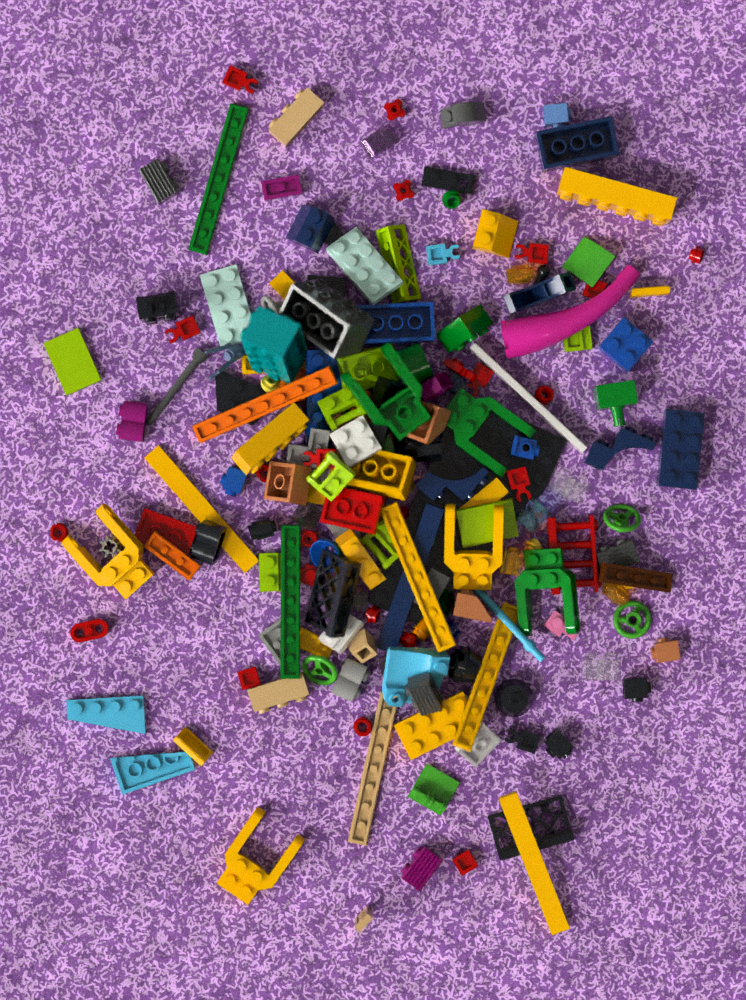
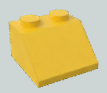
[472,209,519,258]

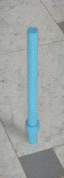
[473,590,546,662]

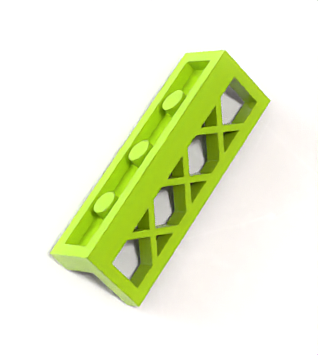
[376,224,421,303]

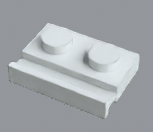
[318,614,364,654]

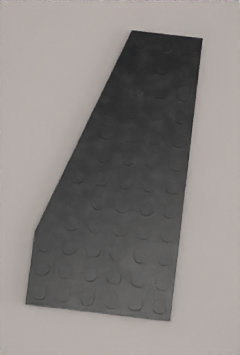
[368,411,567,624]

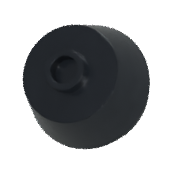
[446,645,481,683]
[495,679,533,717]

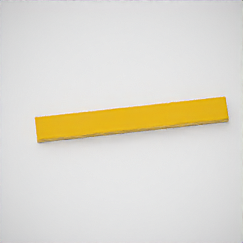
[144,445,259,573]
[381,502,456,653]
[452,602,518,752]
[498,791,570,935]

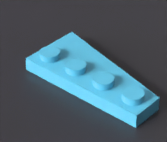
[67,695,146,734]

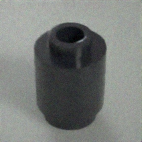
[248,518,277,541]

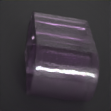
[359,124,400,160]

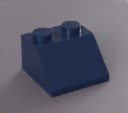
[286,204,335,254]

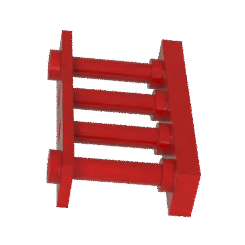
[546,515,602,595]

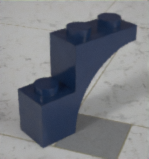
[503,271,576,314]
[584,426,656,470]
[416,467,488,502]

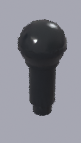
[533,265,550,285]

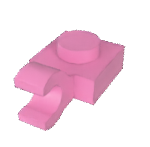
[543,610,578,640]

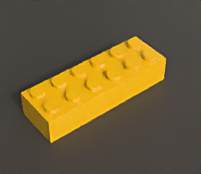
[556,167,677,227]

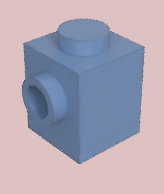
[543,103,572,128]

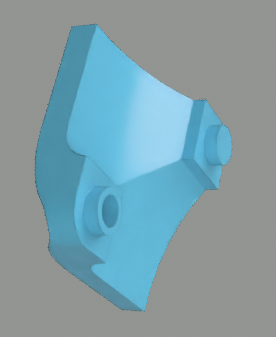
[382,647,450,707]

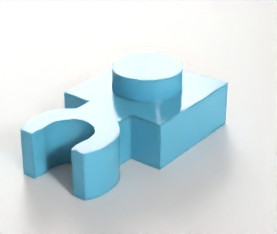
[426,244,460,266]

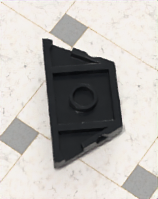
[215,369,267,426]

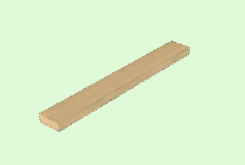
[348,691,397,846]

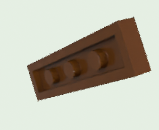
[599,562,673,593]

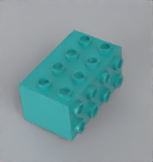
[240,306,308,383]

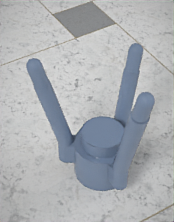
[205,342,244,380]

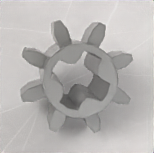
[99,535,122,558]

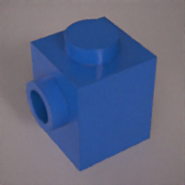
[220,466,247,497]

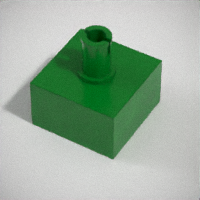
[593,380,638,427]

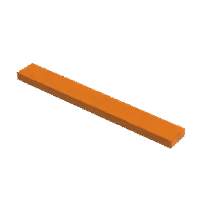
[192,365,338,443]

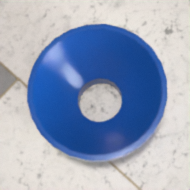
[310,538,343,572]

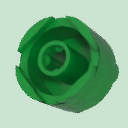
[396,343,434,384]

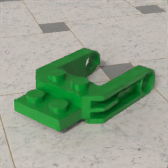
[340,342,431,441]
[445,388,536,478]
[515,548,580,636]

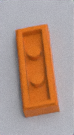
[143,531,201,581]

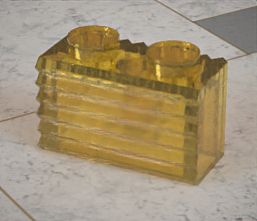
[499,547,524,576]

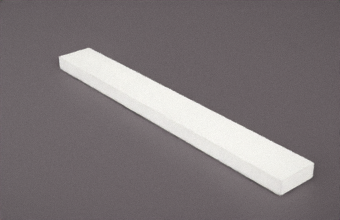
[469,343,587,453]

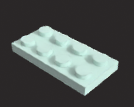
[326,227,403,306]
[200,264,251,346]

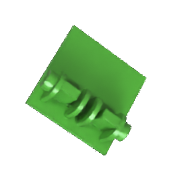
[407,763,460,816]

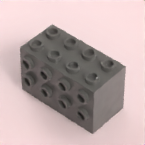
[278,279,375,358]

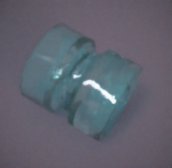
[515,497,551,534]

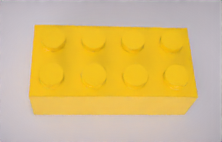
[232,403,309,475]
[329,449,416,501]
[394,690,468,760]

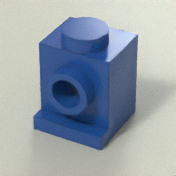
[510,435,540,460]

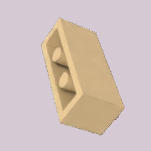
[269,87,325,148]
[247,672,310,714]

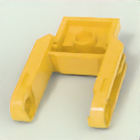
[62,503,155,599]
[444,504,504,590]
[217,806,305,905]

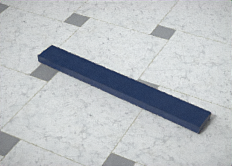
[376,503,445,652]

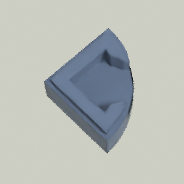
[448,372,468,393]

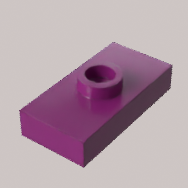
[261,175,302,201]

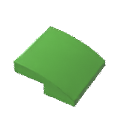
[562,237,615,288]

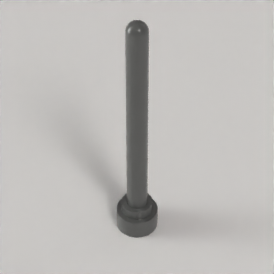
[146,347,209,426]

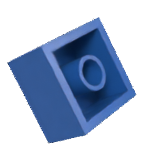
[598,317,653,373]

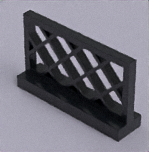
[305,549,361,638]
[487,795,574,861]

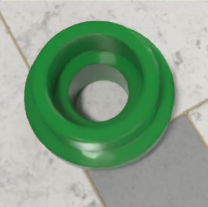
[442,190,461,209]

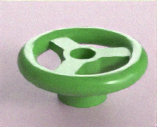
[603,504,641,532]
[613,600,651,639]
[302,655,338,685]

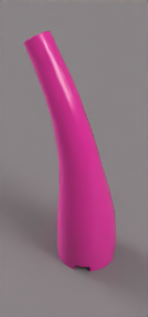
[501,265,640,359]

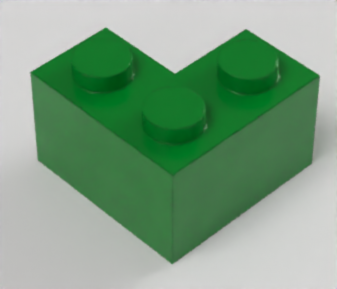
[436,304,493,353]

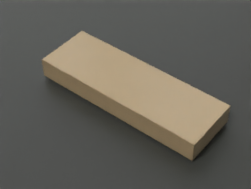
[355,906,373,933]

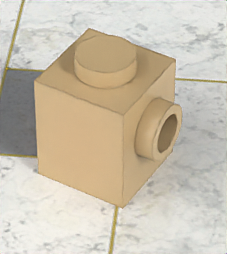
[349,628,378,664]

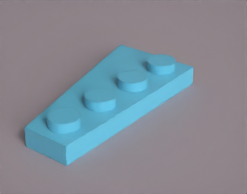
[110,751,196,795]

